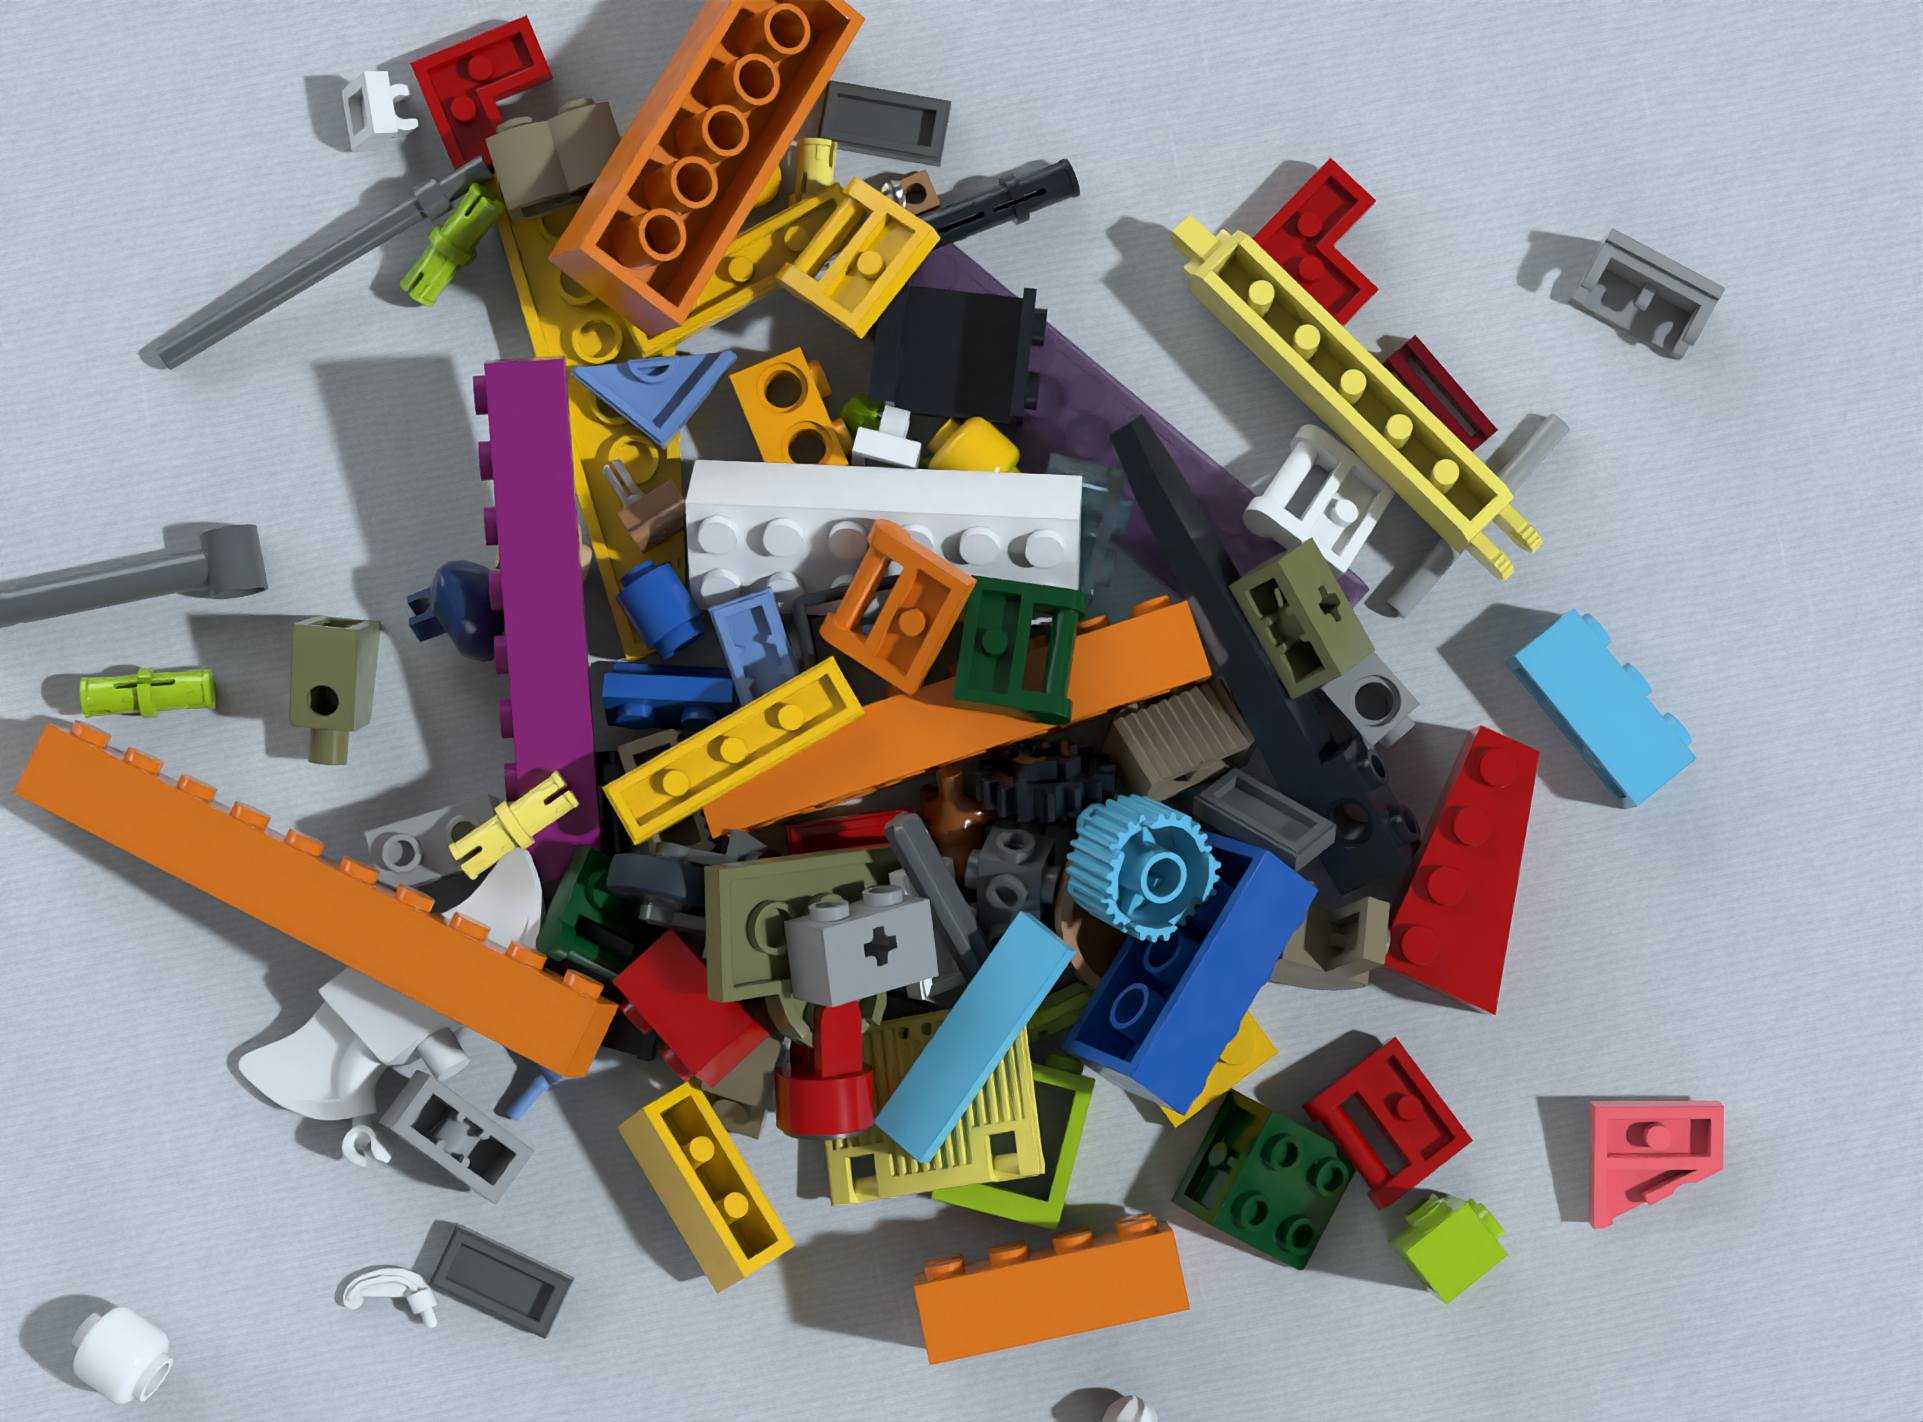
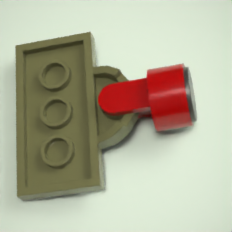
[704,841,936,1140]

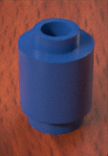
[615,560,706,660]

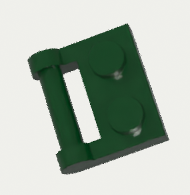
[952,575,1088,726]
[536,843,674,993]

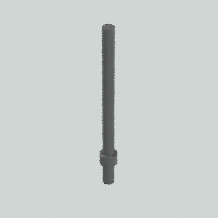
[157,155,495,370]

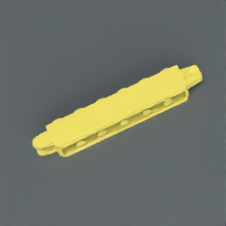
[1170,214,1543,581]

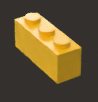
[617,1078,796,1293]

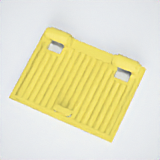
[824,1009,1045,1206]

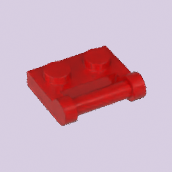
[1302,1037,1473,1211]

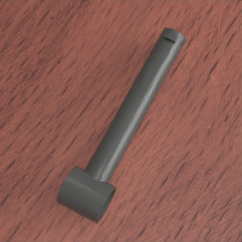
[0,524,269,628]

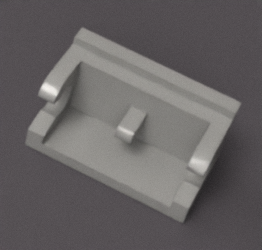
[1569,228,1725,360]

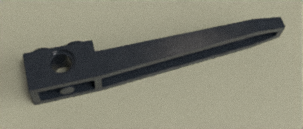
[1109,414,1422,896]

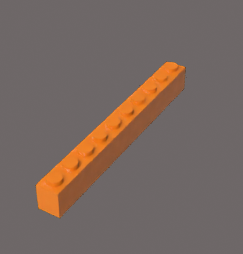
[14,720,619,1077]

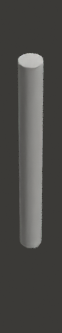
[1385,414,1570,619]

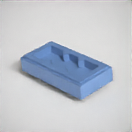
[708,586,801,707]

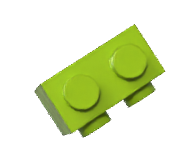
[1388,1193,1508,1305]

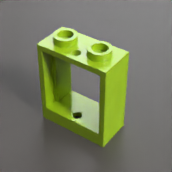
[931,1053,1096,1231]

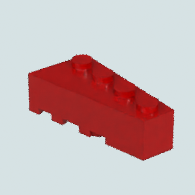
[1380,725,1540,1015]

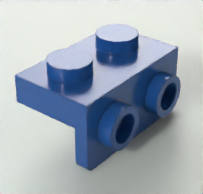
[602,663,738,733]

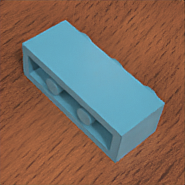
[1504,608,1697,809]

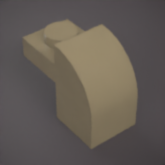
[1269,896,1390,991]
[700,996,791,1140]

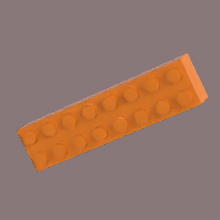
[702,595,1212,843]

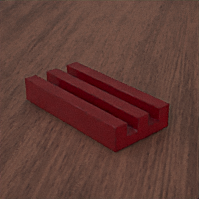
[1382,335,1498,452]

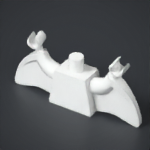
[238,847,546,1168]

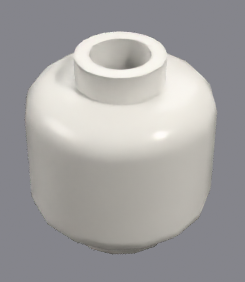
[71,1306,173,1405]

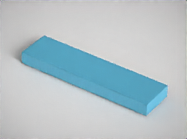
[874,911,1077,1163]

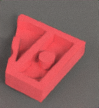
[1589,1101,1724,1229]

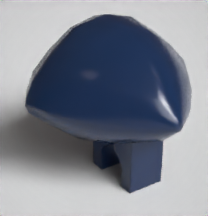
[407,560,505,662]

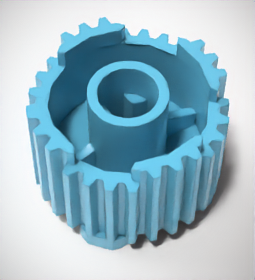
[1066,794,1221,942]

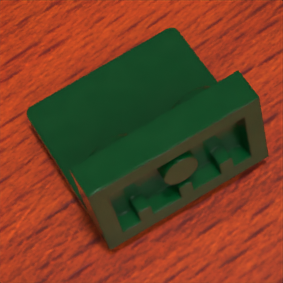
[1171,1088,1356,1271]

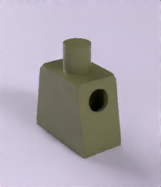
[289,615,381,765]

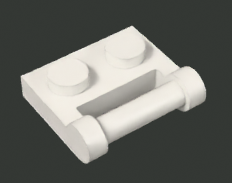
[1242,424,1396,580]

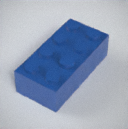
[1061,829,1319,1116]

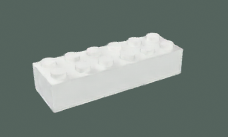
[685,460,1083,625]

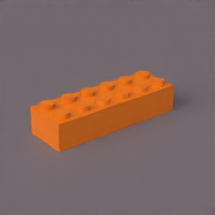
[548,0,865,336]

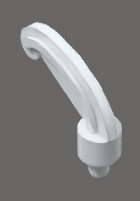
[343,1268,438,1328]

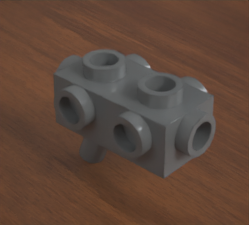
[965,821,1063,950]

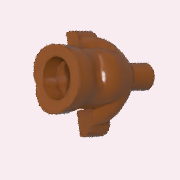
[920,767,1013,879]

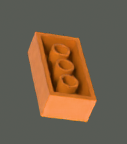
[913,1213,1190,1365]

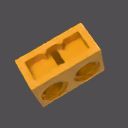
[729,347,854,466]

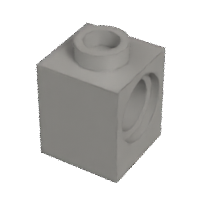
[1314,651,1420,749]

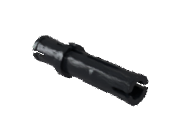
[917,158,1080,252]

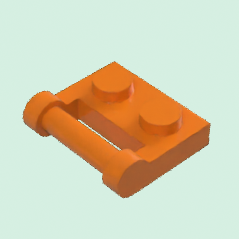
[819,519,977,695]

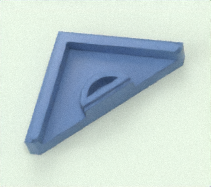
[570,349,738,450]

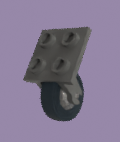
[606,829,782,960]

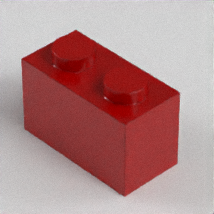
[612,928,770,1088]

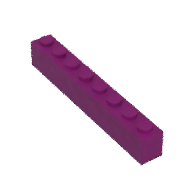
[473,355,603,882]

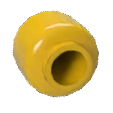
[927,417,1022,473]

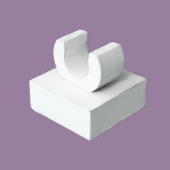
[341,71,418,152]
[852,405,921,469]

